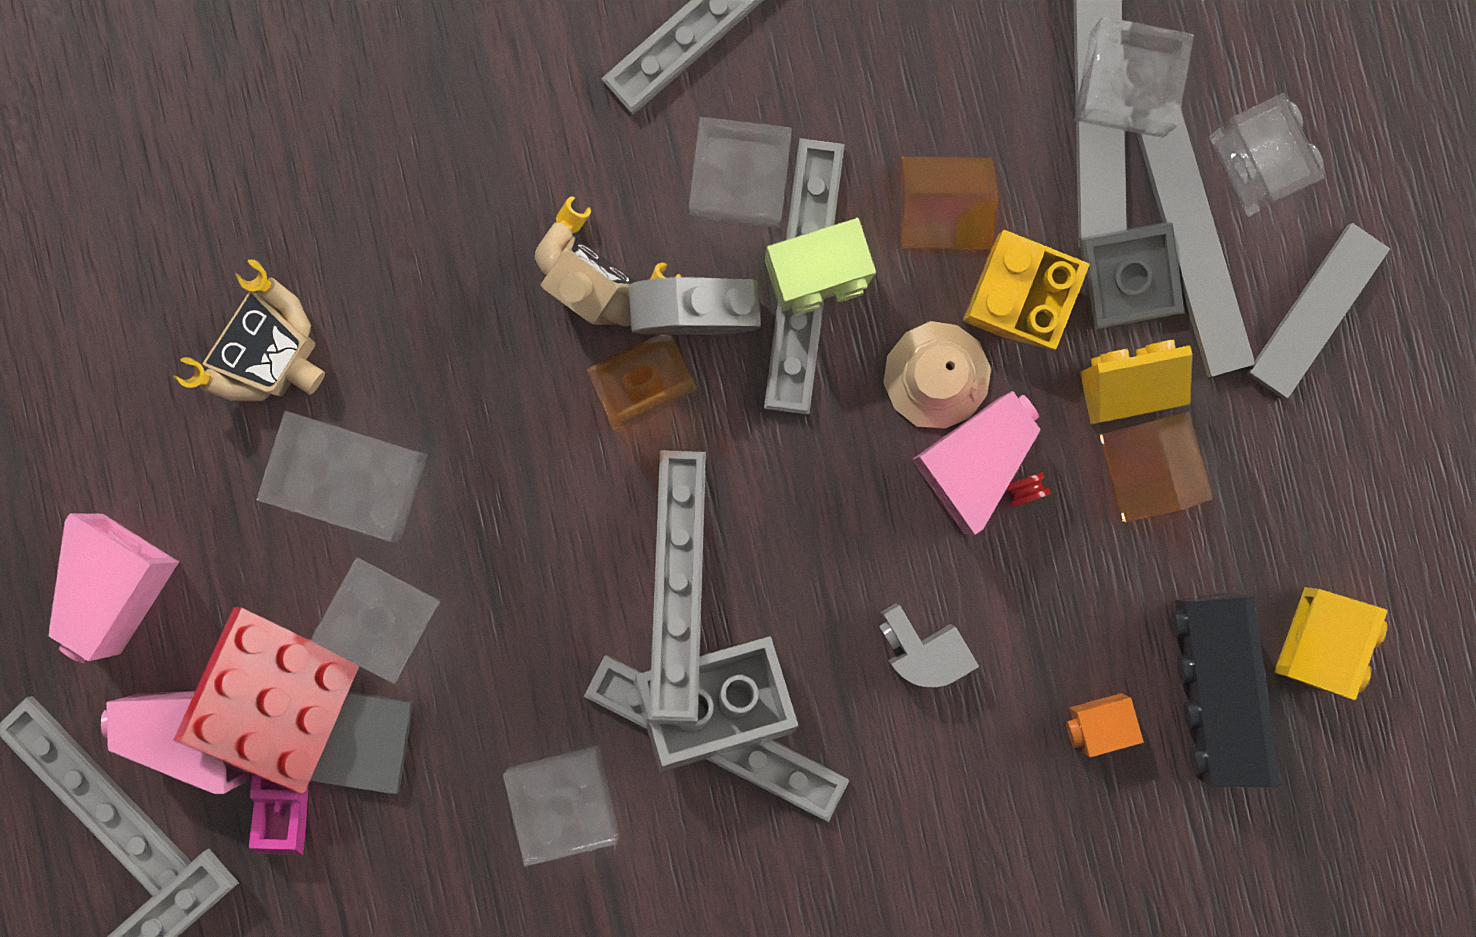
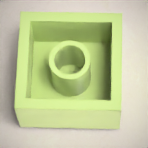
[765,218,876,316]

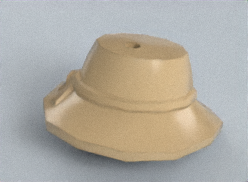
[883,321,991,429]

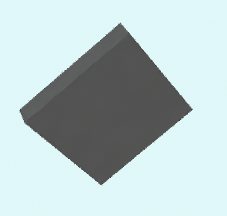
[1079,222,1184,329]
[310,692,414,794]

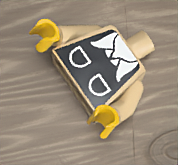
[535,196,681,327]
[173,259,325,401]

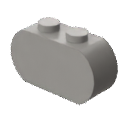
[629,277,761,335]

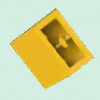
[963,229,1090,351]
[1080,340,1192,425]
[1274,587,1388,700]

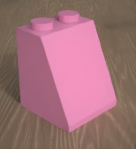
[911,391,1040,535]
[48,513,179,663]
[101,691,249,794]

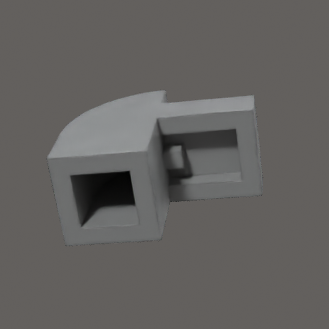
[879,603,979,687]

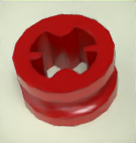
[1006,472,1051,507]

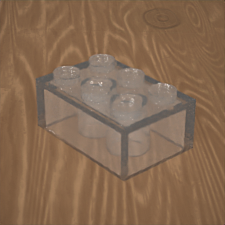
[256,411,428,542]

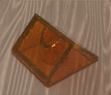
[900,156,999,249]
[587,334,699,433]
[1100,411,1213,522]

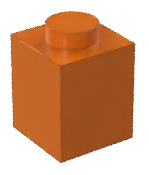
[1066,693,1144,757]

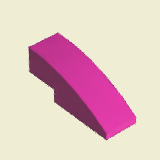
[249,775,308,855]

